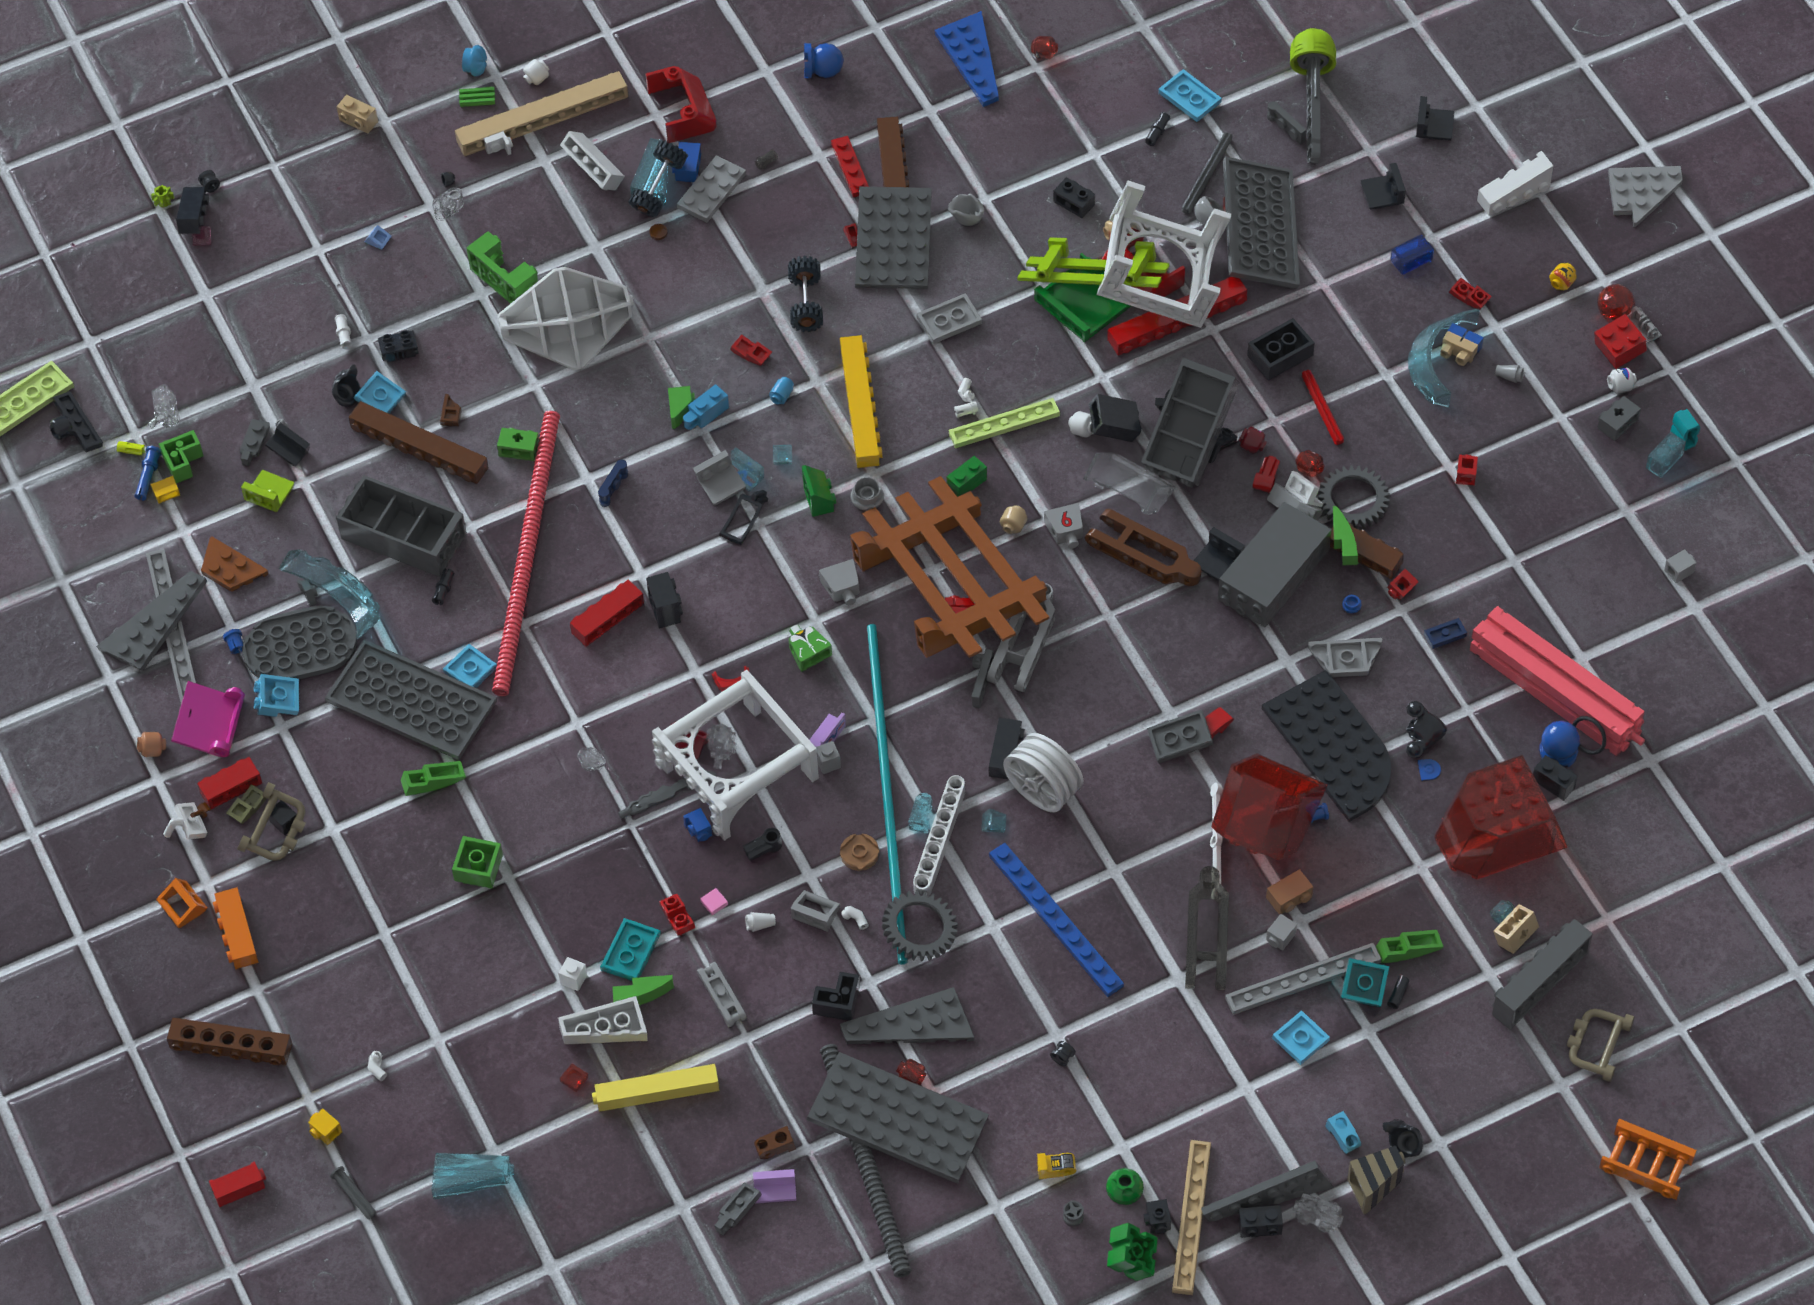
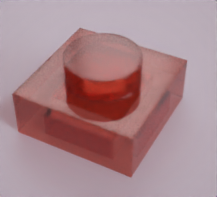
[560,1063,589,1092]

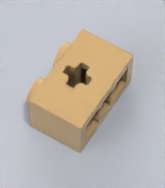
[1493,904,1539,954]

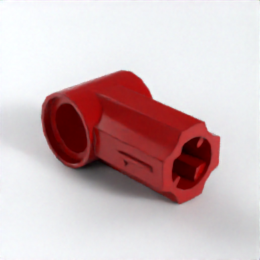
[1253,455,1280,493]

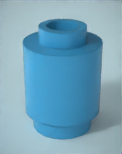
[769,377,794,404]

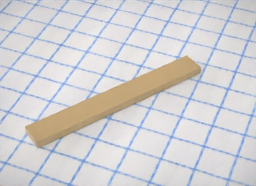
[1172,1140,1211,1295]

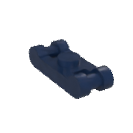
[598,460,628,507]

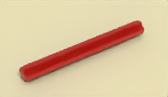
[1302,369,1344,445]

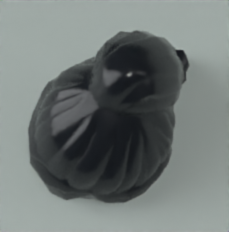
[332,364,361,407]
[1382,1119,1423,1158]

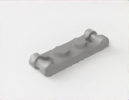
[697,962,747,1028]

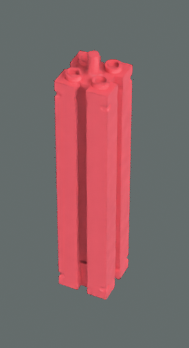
[1470,606,1645,756]

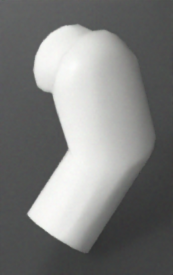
[841,906,869,930]
[368,1051,387,1081]

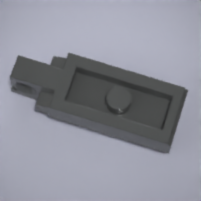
[240,419,270,466]
[714,1182,762,1235]

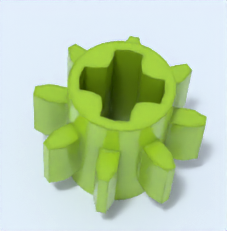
[151,185,174,208]

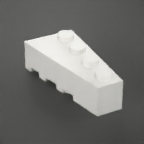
[1477,151,1553,216]
[558,996,648,1044]

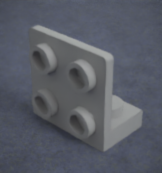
[693,450,746,506]

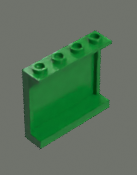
[1034,253,1132,343]

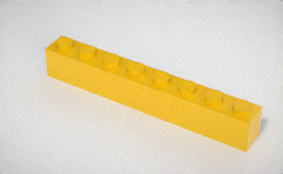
[840,335,883,468]

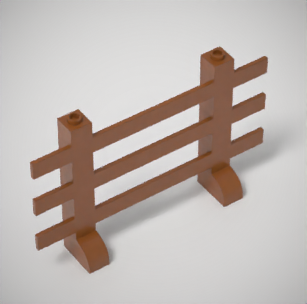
[850,476,1049,658]

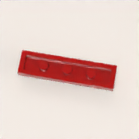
[831,136,869,198]

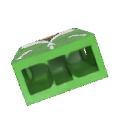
[789,625,832,672]

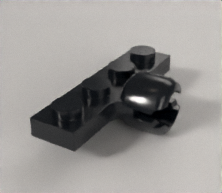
[49,391,103,453]

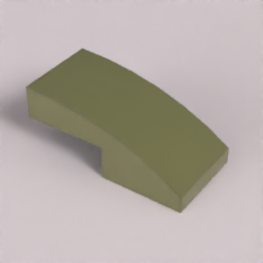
[226,784,267,824]

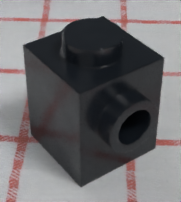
[1143,1199,1171,1234]

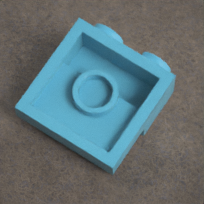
[254,674,299,717]

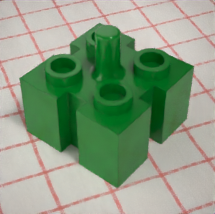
[1107,1223,1158,1281]

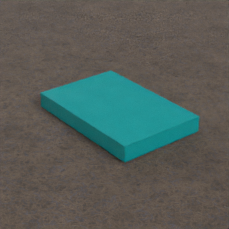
[600,918,661,981]

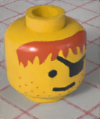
[1549,263,1577,290]

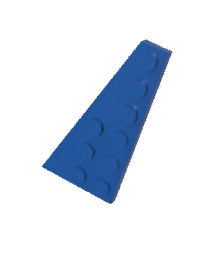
[935,11,999,107]

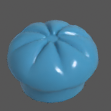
[462,45,487,77]

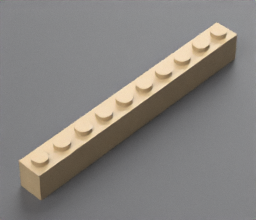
[455,71,628,156]

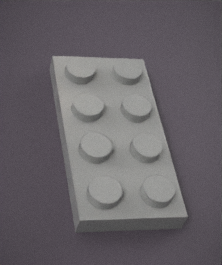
[677,155,746,223]

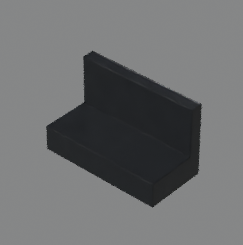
[265,422,310,467]

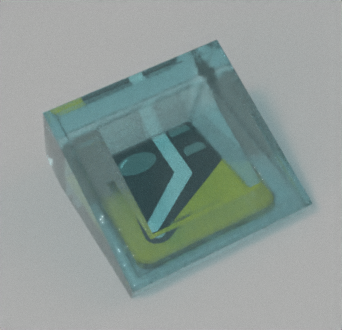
[981,809,1007,833]

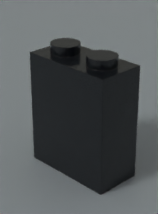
[1089,394,1142,442]

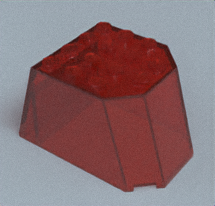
[1211,753,1328,860]
[1434,755,1567,879]

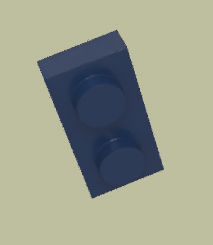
[1424,618,1467,649]

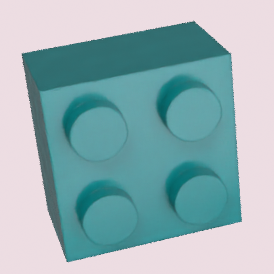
[1340,958,1389,1007]

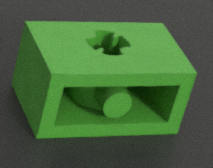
[497,428,539,461]

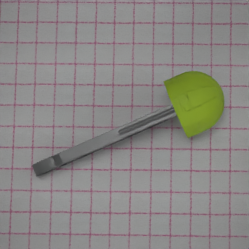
[1290,28,1336,164]

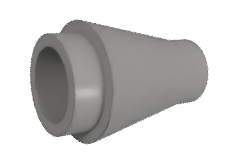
[1495,365,1524,383]

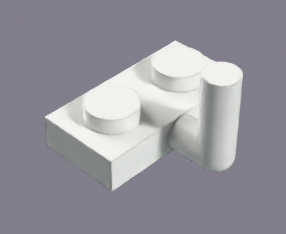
[163,802,207,839]

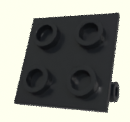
[378,330,419,362]

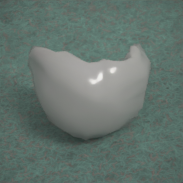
[948,194,985,226]
[1194,196,1225,225]

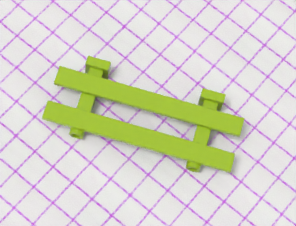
[1017,237,1170,288]

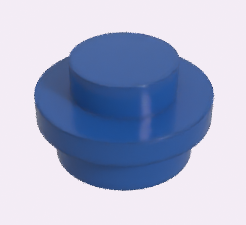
[1342,595,1361,613]

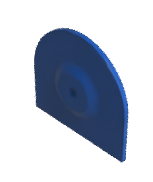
[1418,759,1441,781]

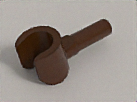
[190,802,211,818]

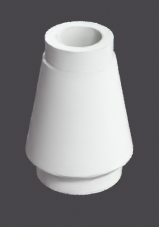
[745,912,776,932]

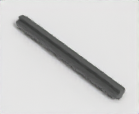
[1182,132,1232,214]

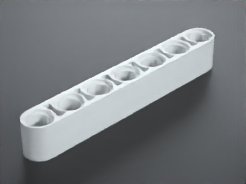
[913,775,965,897]

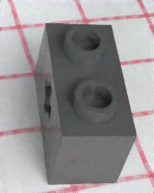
[1598,396,1641,441]

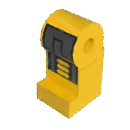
[1037,1153,1077,1179]

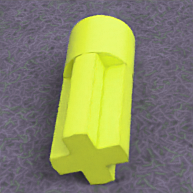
[117,441,145,456]

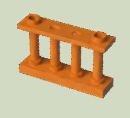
[1599,1119,1697,1200]

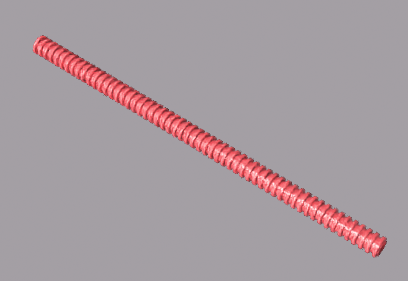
[492,411,560,696]

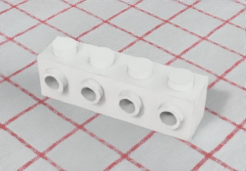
[560,131,625,190]

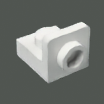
[484,131,513,155]

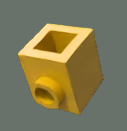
[308,1108,342,1145]

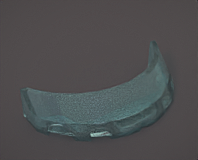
[1408,309,1480,407]
[279,549,380,639]

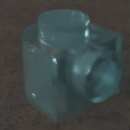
[1490,900,1515,924]

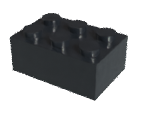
[1247,318,1315,381]

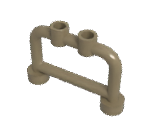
[237,782,306,861]
[1567,1009,1635,1082]

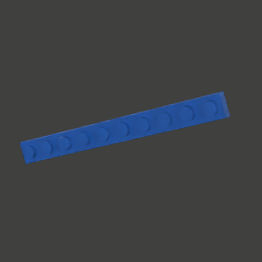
[989,843,1124,997]

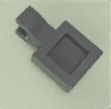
[297,576,318,606]

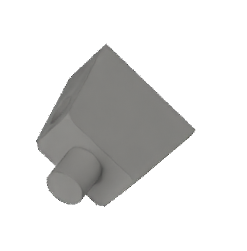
[819,559,860,606]

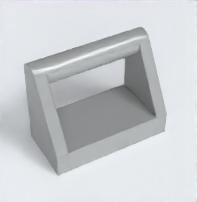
[791,890,841,932]

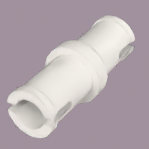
[335,314,352,349]

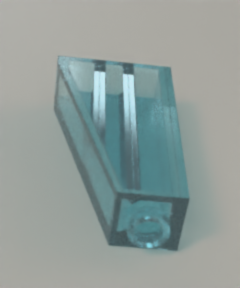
[630,138,668,206]
[431,1153,514,1199]

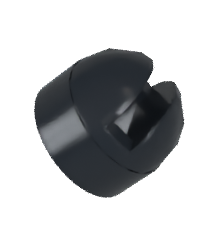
[441,172,455,187]

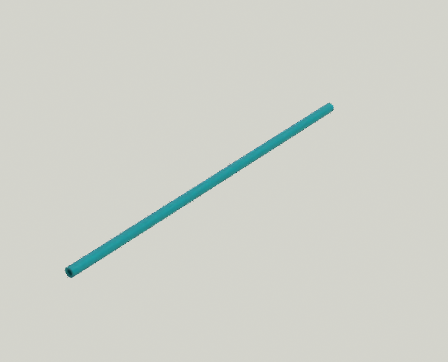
[867,624,908,965]

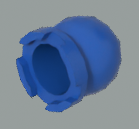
[804,43,844,78]
[1539,720,1580,767]

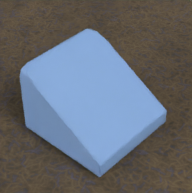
[364,225,391,250]

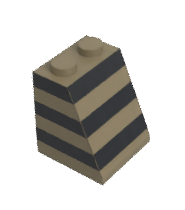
[1347,1146,1406,1214]

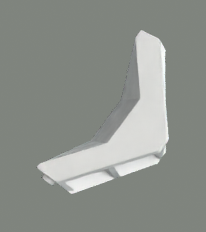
[498,267,634,370]

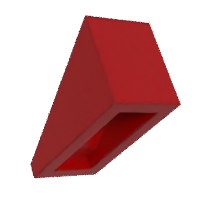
[843,223,858,248]

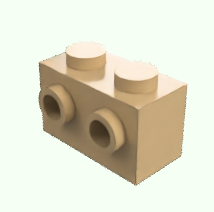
[337,95,378,134]

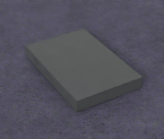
[1147,709,1214,763]

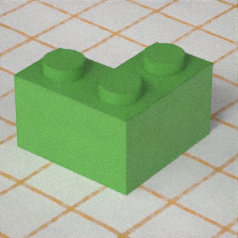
[159,430,203,483]

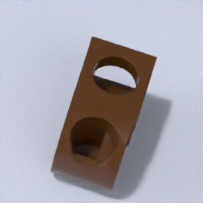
[754,1126,796,1159]

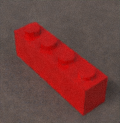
[570,579,644,647]

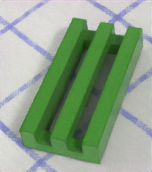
[459,87,495,107]

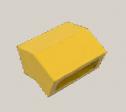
[150,476,180,504]

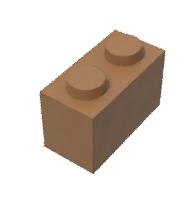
[1266,869,1313,915]

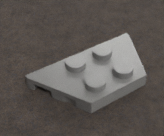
[1308,638,1382,677]

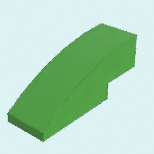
[1333,506,1358,565]
[401,761,466,796]
[1376,930,1443,964]
[613,975,674,1005]

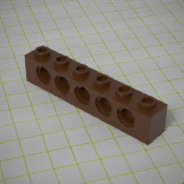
[167,1018,293,1066]

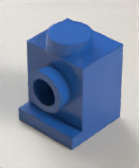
[683,808,712,842]

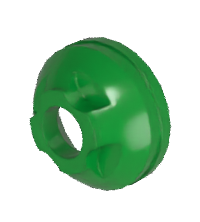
[1106,1168,1144,1205]

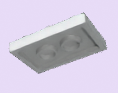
[917,293,982,344]

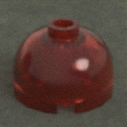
[1597,284,1635,320]

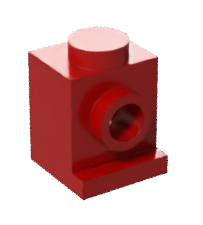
[1456,455,1478,486]
[1387,569,1419,600]

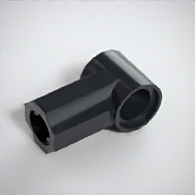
[743,828,782,861]

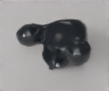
[1406,701,1447,758]

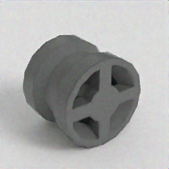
[1063,1201,1084,1226]

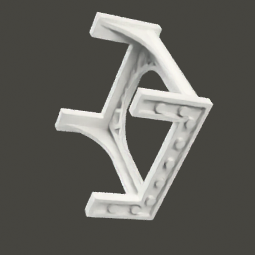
[1097,181,1231,328]
[652,670,819,841]

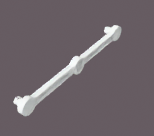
[1210,782,1228,901]

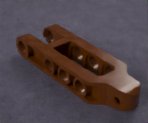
[1085,509,1201,586]

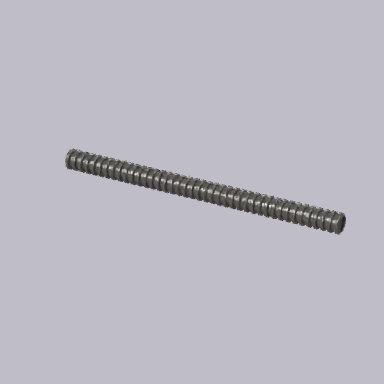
[820,1044,912,1278]

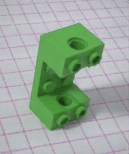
[466,231,538,304]

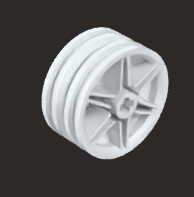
[1003,733,1084,812]

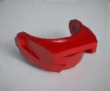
[712,666,749,692]

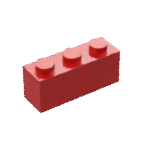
[197,757,262,810]

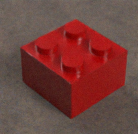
[1594,314,1647,369]

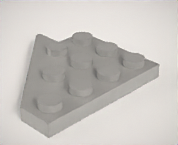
[1608,166,1683,227]

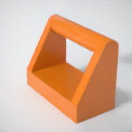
[156,878,208,928]

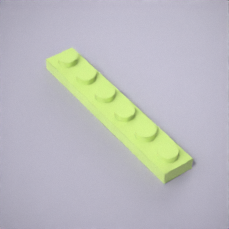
[949,398,1060,448]

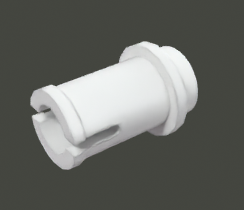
[954,401,978,418]

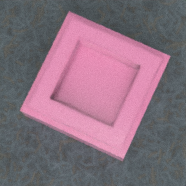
[700,888,728,915]

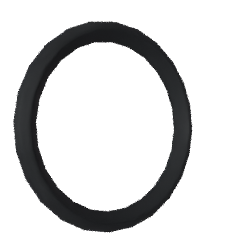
[1572,716,1606,755]

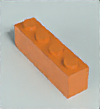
[213,887,259,969]

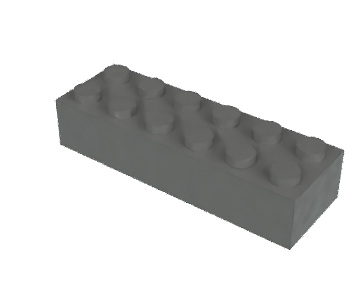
[1492,919,1593,1030]

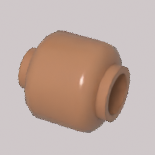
[137,732,166,757]

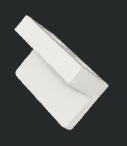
[1285,471,1323,507]

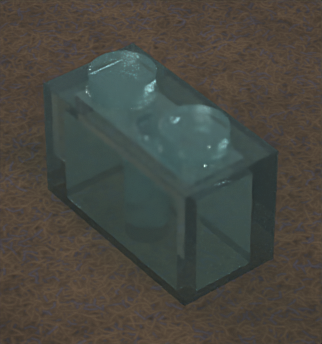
[1646,432,1686,478]

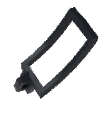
[719,490,769,545]

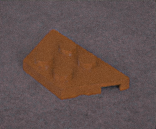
[201,536,269,592]

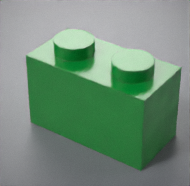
[946,456,987,497]

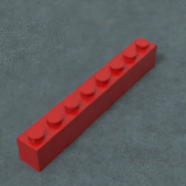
[1108,277,1247,355]

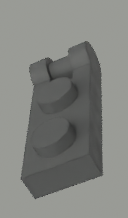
[1267,101,1307,144]

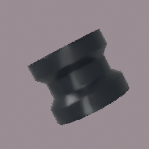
[198,170,220,193]
[1050,1041,1076,1066]

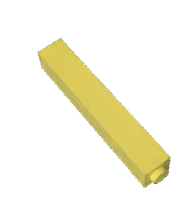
[592,1064,719,1112]

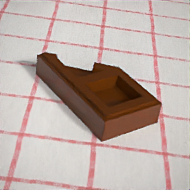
[440,394,462,427]

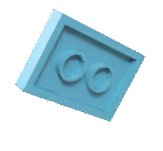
[1159,69,1222,122]

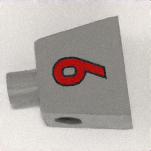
[1044,503,1083,549]

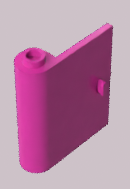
[171,681,245,757]

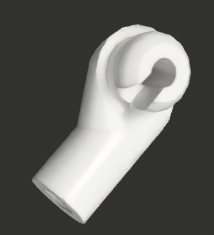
[958,378,975,402]

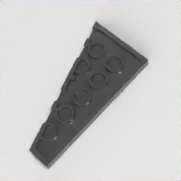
[96,571,208,671]
[840,987,974,1044]
[1201,1161,1333,1222]

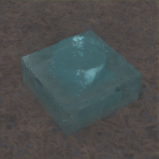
[773,445,792,465]

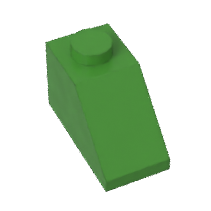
[668,386,695,429]

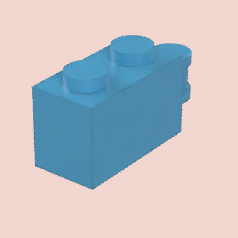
[683,384,729,430]

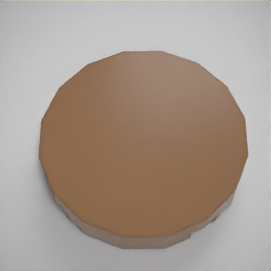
[840,834,879,871]

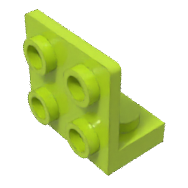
[241,470,294,512]

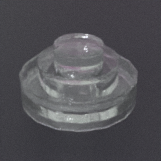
[577,747,605,771]

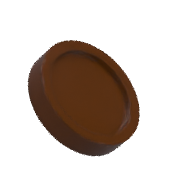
[649,224,668,240]

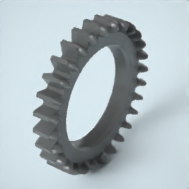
[1318,465,1390,529]
[882,890,958,962]

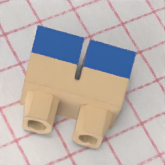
[1440,323,1484,366]

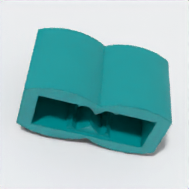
[1670,409,1700,451]

